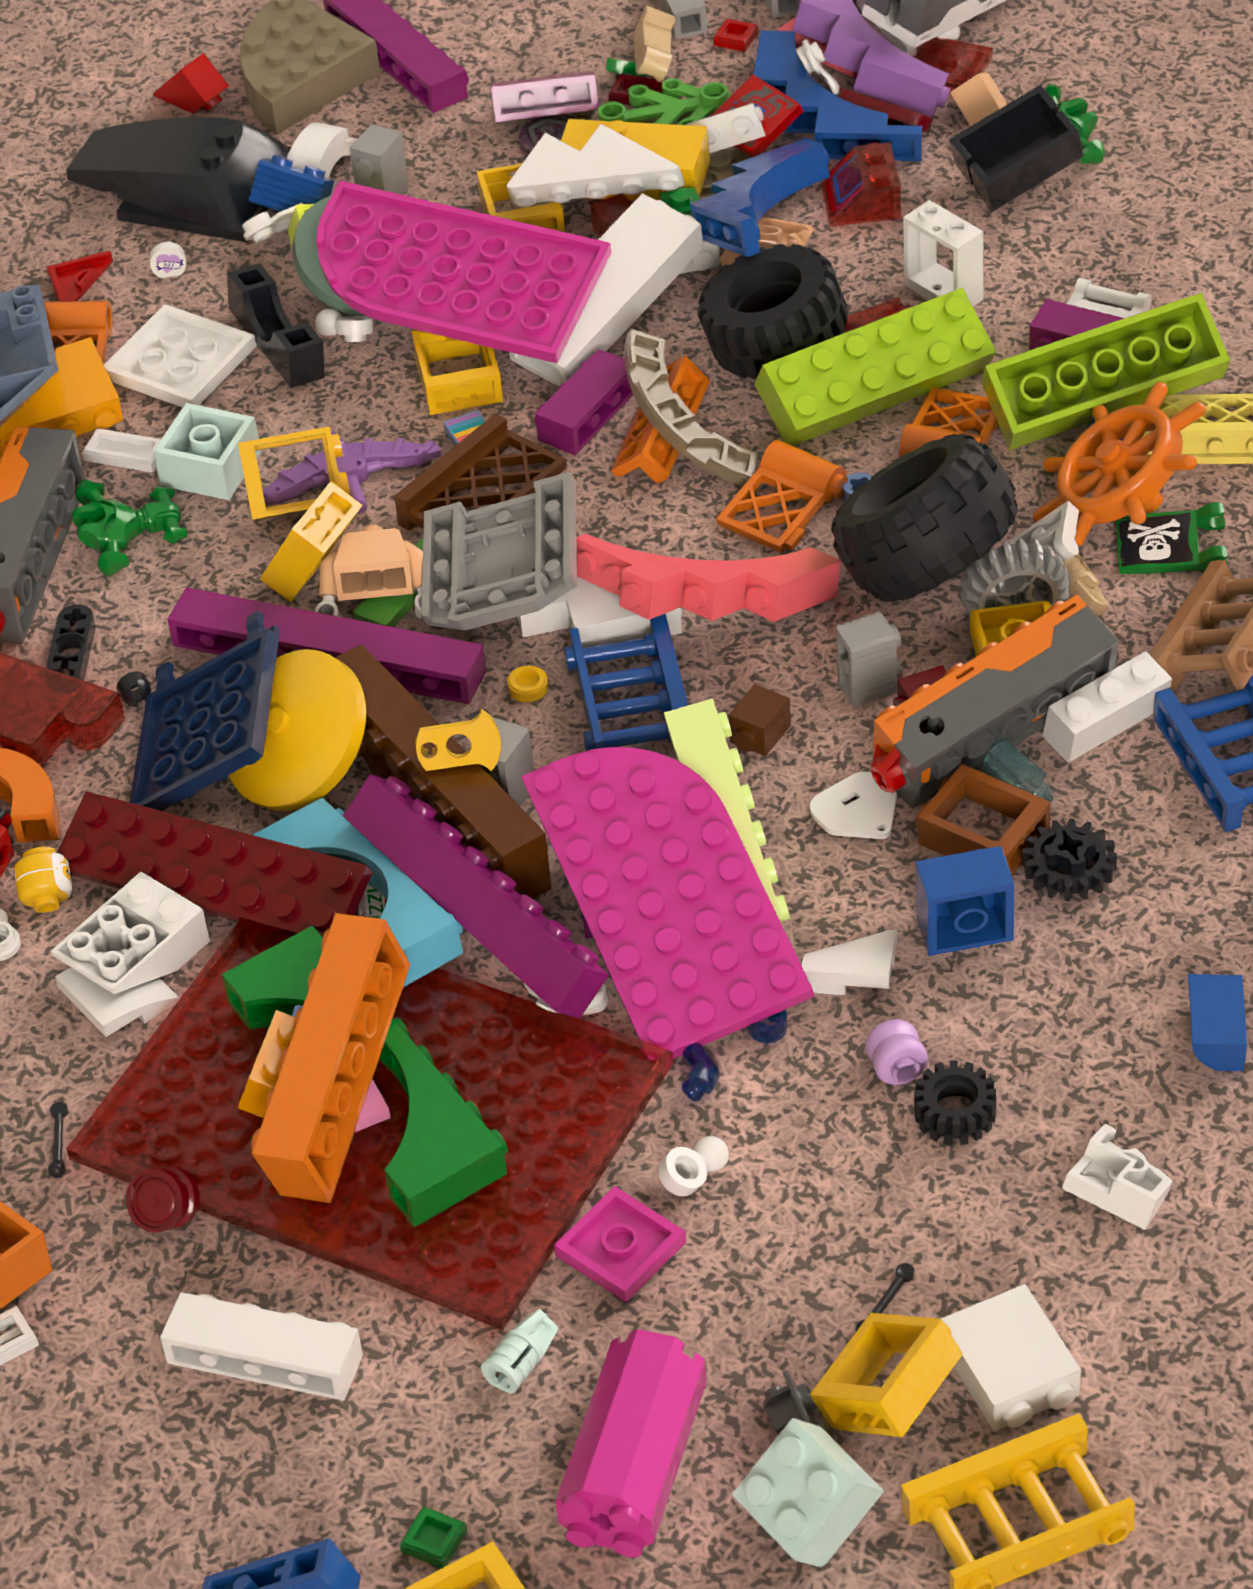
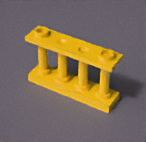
[901,1413,1135,1589]

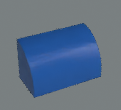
[1188,974,1247,1071]

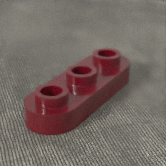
[837,88,933,133]

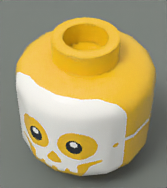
[14,847,72,913]

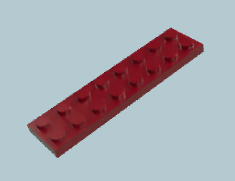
[57,791,373,937]

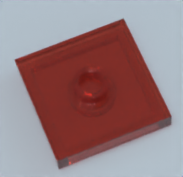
[914,37,993,92]

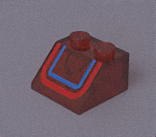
[820,143,901,227]

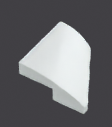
[801,930,898,995]
[1062,1124,1173,1230]

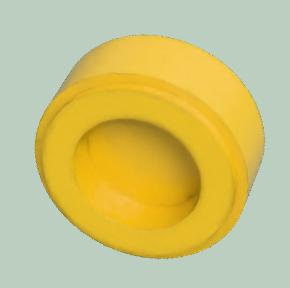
[507,666,548,702]

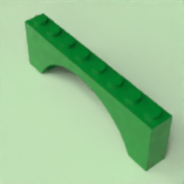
[222,926,508,1227]

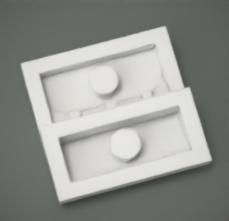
[55,967,180,1037]

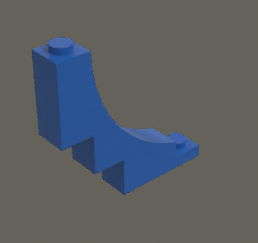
[753,30,922,162]
[689,138,830,257]

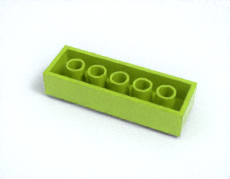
[754,287,997,446]
[981,292,1231,450]

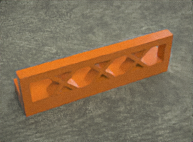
[611,355,710,483]

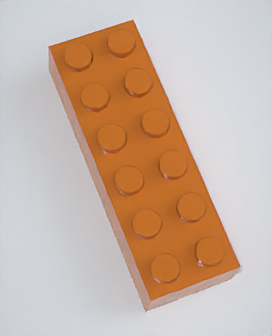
[251,913,411,1203]

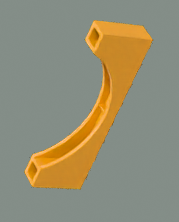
[0,337,123,461]

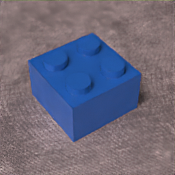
[915,846,1014,956]

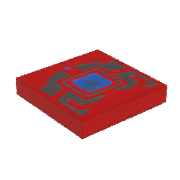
[710,75,804,158]

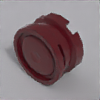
[126,1165,200,1233]

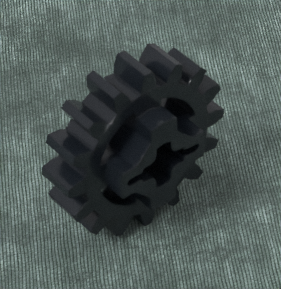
[1023,819,1117,901]

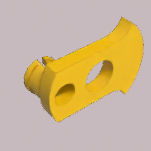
[415,709,501,771]

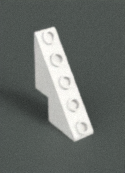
[506,124,685,207]
[517,577,682,648]

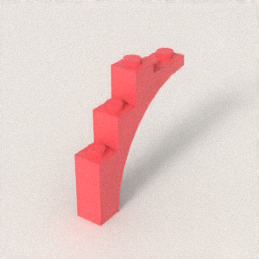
[577,534,841,622]

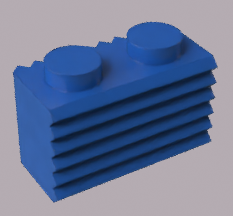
[249,155,335,212]

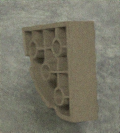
[240,0,380,135]

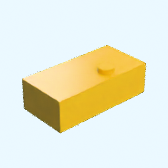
[561,119,710,201]

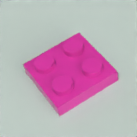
[554,1186,687,1302]

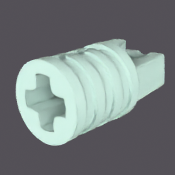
[481,1309,558,1394]

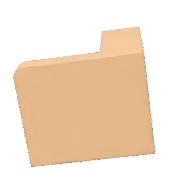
[950,73,1007,126]

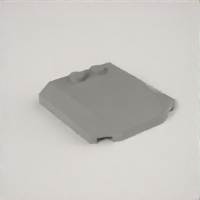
[421,472,577,631]

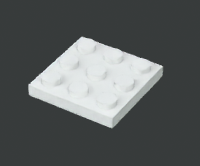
[104,304,256,408]

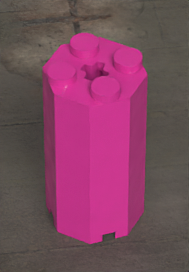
[555,1329,707,1558]

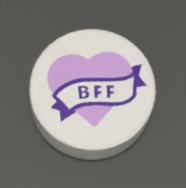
[150,242,186,278]

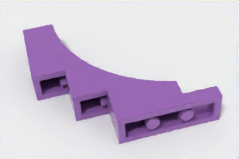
[792,0,951,118]

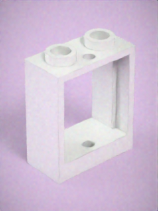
[903,200,983,306]

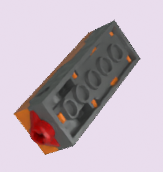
[0,426,85,645]
[870,594,1119,809]

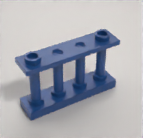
[564,614,688,751]
[1154,675,1253,832]

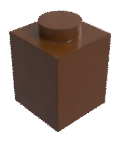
[728,684,791,756]

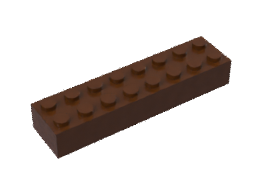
[335,644,552,899]

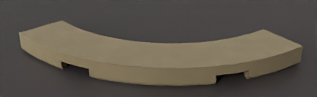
[624,328,758,487]

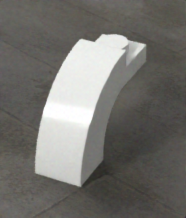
[287,122,357,178]

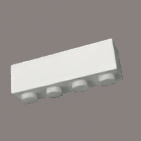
[160,1292,363,1401]

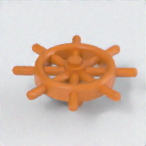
[1033,382,1206,547]

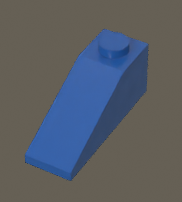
[202,1538,361,1589]

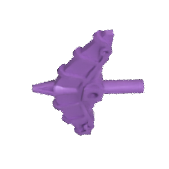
[262,431,442,513]

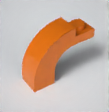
[0,748,60,842]

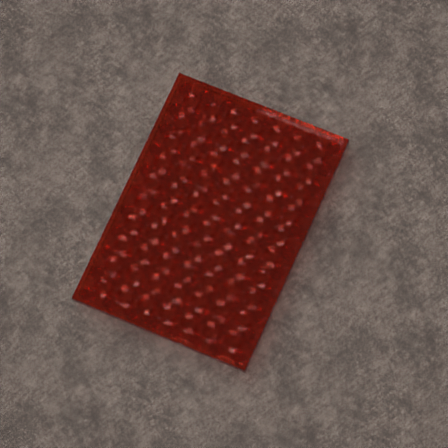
[66,922,674,1330]

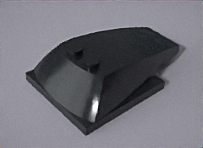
[66,117,291,242]

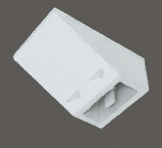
[51,872,210,994]

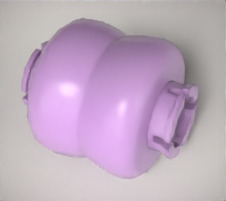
[865,1019,928,1085]

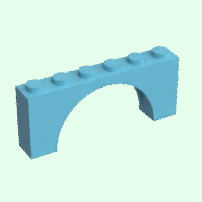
[253,798,463,987]

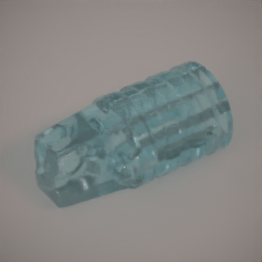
[983,741,1054,803]

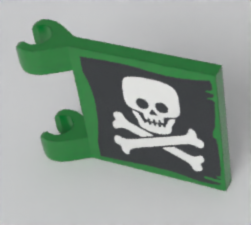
[1117,502,1228,574]

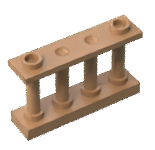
[1149,560,1253,693]

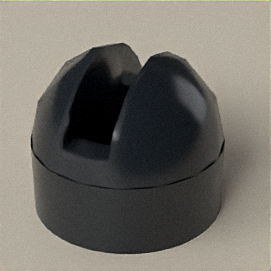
[116,671,152,707]

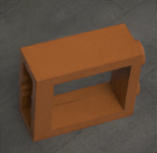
[915,764,1050,875]

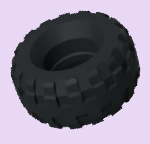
[831,434,1018,602]

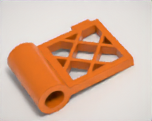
[44,300,113,364]
[899,387,998,458]
[716,439,848,553]

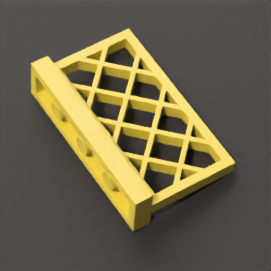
[1142,394,1253,464]

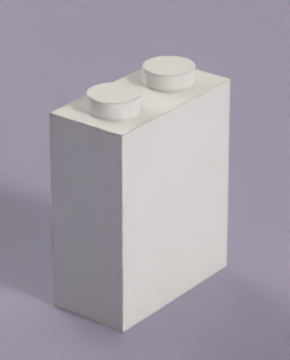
[942,1284,1081,1432]

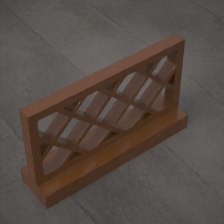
[394,414,567,531]

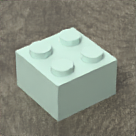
[153,403,261,500]
[732,1418,884,1567]

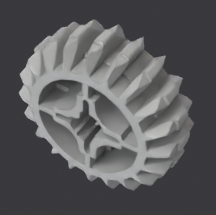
[960,537,1070,617]

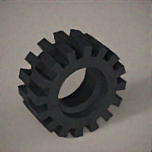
[914,1060,996,1145]

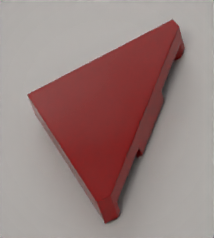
[46,251,113,302]

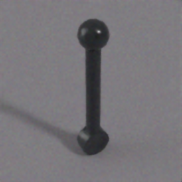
[48,1102,68,1178]
[855,1263,914,1332]

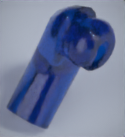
[681,1043,720,1101]

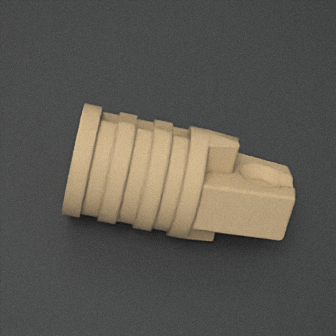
[1063,553,1109,616]

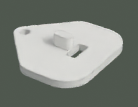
[810,772,897,839]

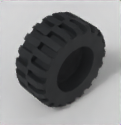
[698,244,848,380]

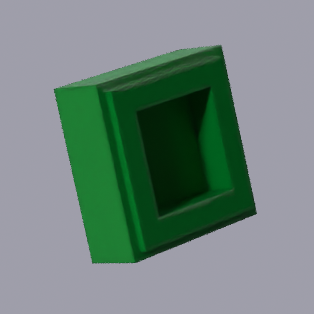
[399,1506,468,1569]

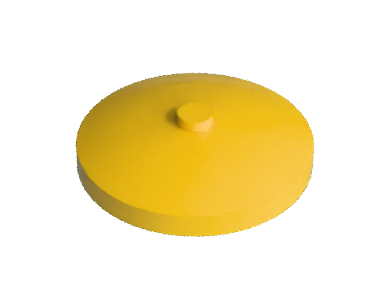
[229,649,366,812]

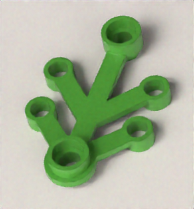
[598,78,731,125]

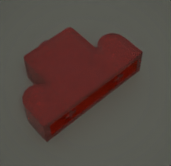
[0,652,125,767]

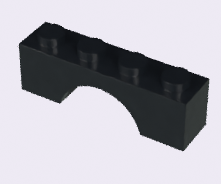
[227,263,324,388]

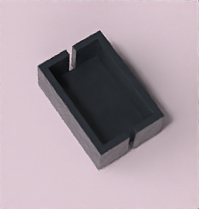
[949,84,1084,212]

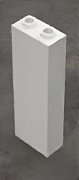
[509,193,704,386]

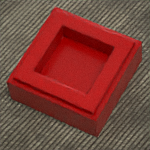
[713,18,758,52]

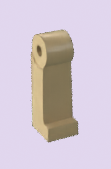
[633,5,675,83]

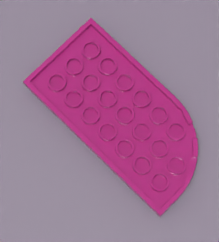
[316,181,612,363]
[521,747,815,1067]

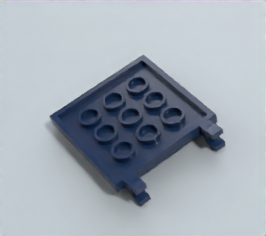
[129,611,281,811]

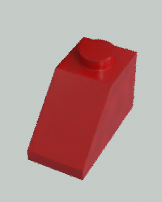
[153,53,229,114]

